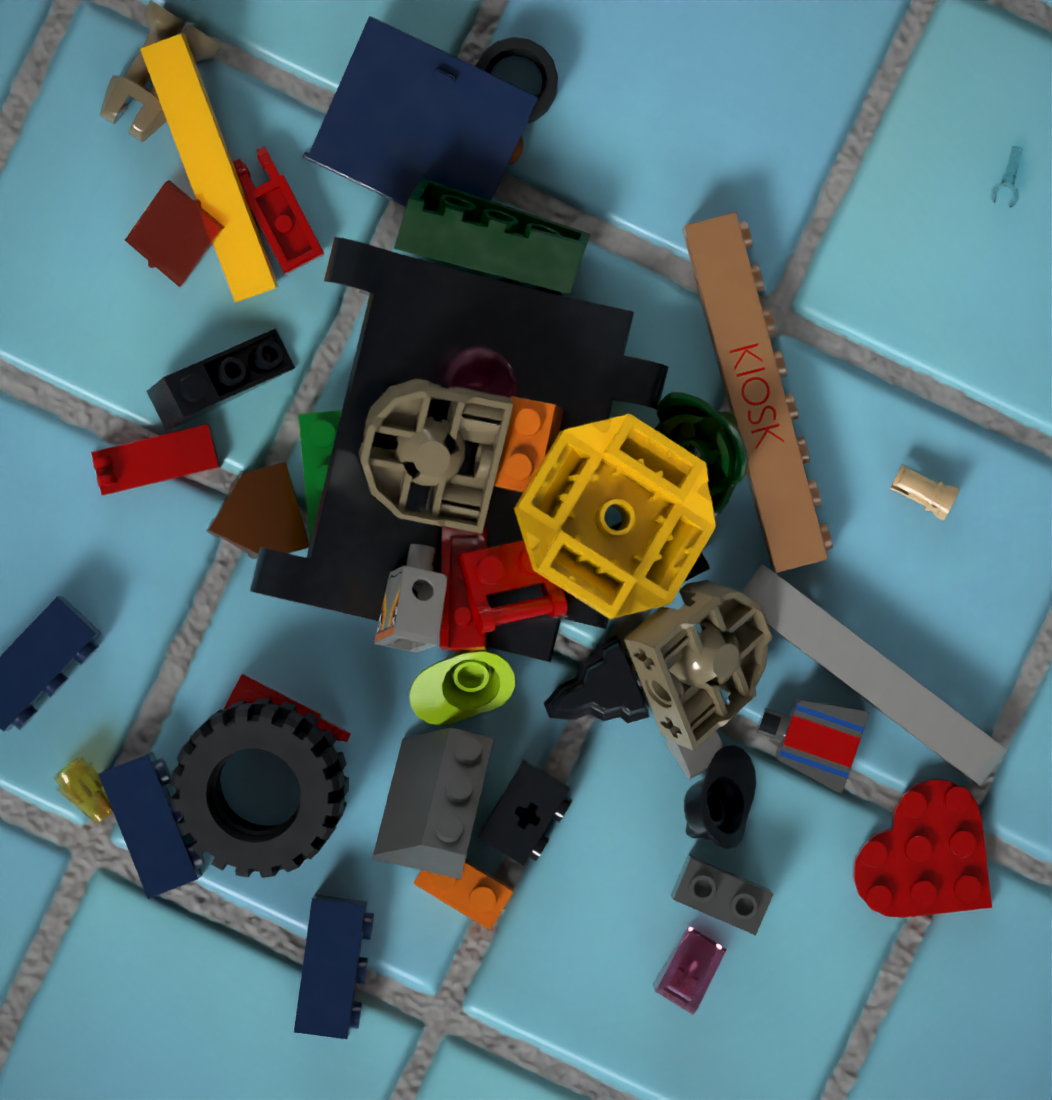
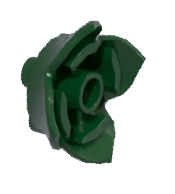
[653,392,748,517]

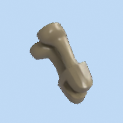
[100,0,222,142]

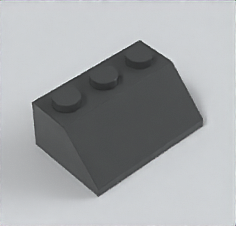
[372,728,494,880]

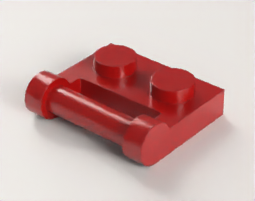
[458,540,567,634]

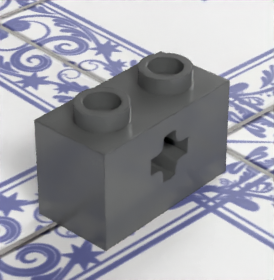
[671,854,774,935]

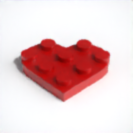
[852,779,992,918]

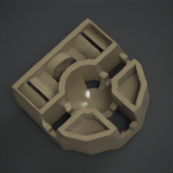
[359,379,513,533]
[624,580,772,751]

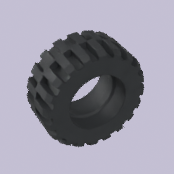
[170,698,349,878]

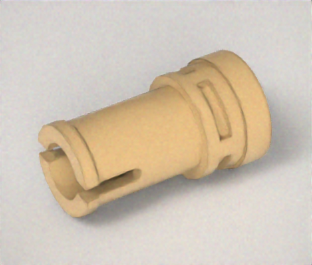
[889,464,960,521]

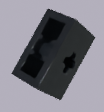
[478,759,573,866]

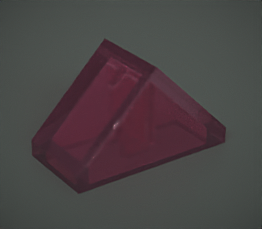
[652,926,727,1015]

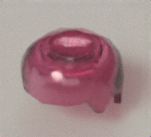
[444,346,518,398]

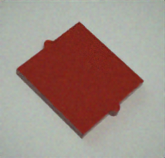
[125,180,225,287]

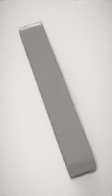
[741,564,1007,786]

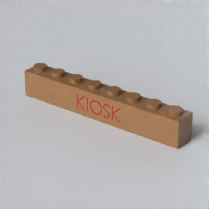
[682,212,833,573]

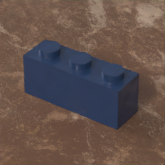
[0,596,101,732]
[98,752,205,899]
[294,894,374,1039]

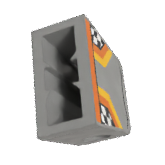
[374,544,447,653]

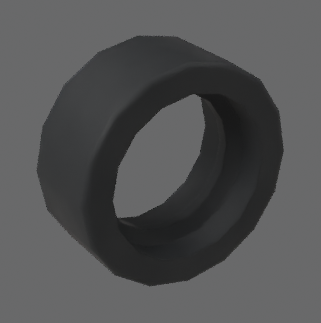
[476,37,558,124]

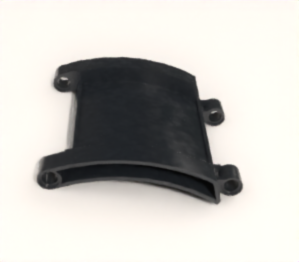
[250,237,669,662]

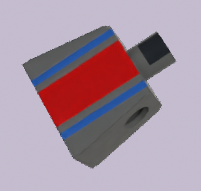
[756,699,870,793]

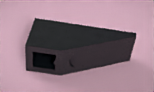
[146,328,295,431]

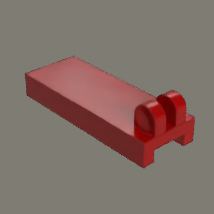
[91,424,220,496]
[439,526,489,651]

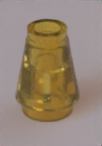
[53,756,113,825]

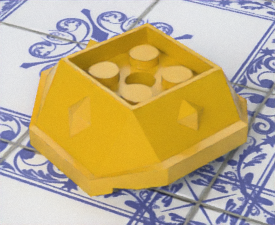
[514,414,716,619]

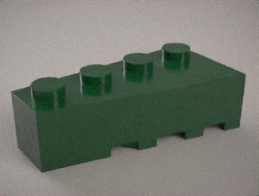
[393,178,591,295]

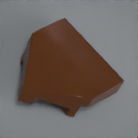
[206,462,310,559]

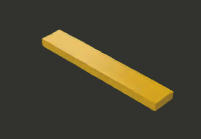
[140,33,279,303]

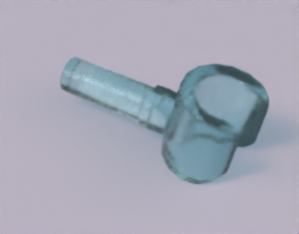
[990,146,1023,208]

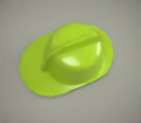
[409,649,515,725]

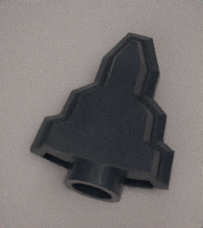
[544,634,650,723]

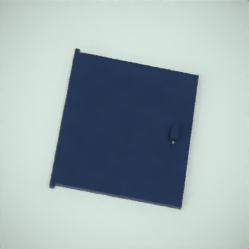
[303,16,539,207]

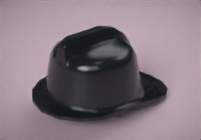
[684,745,756,849]

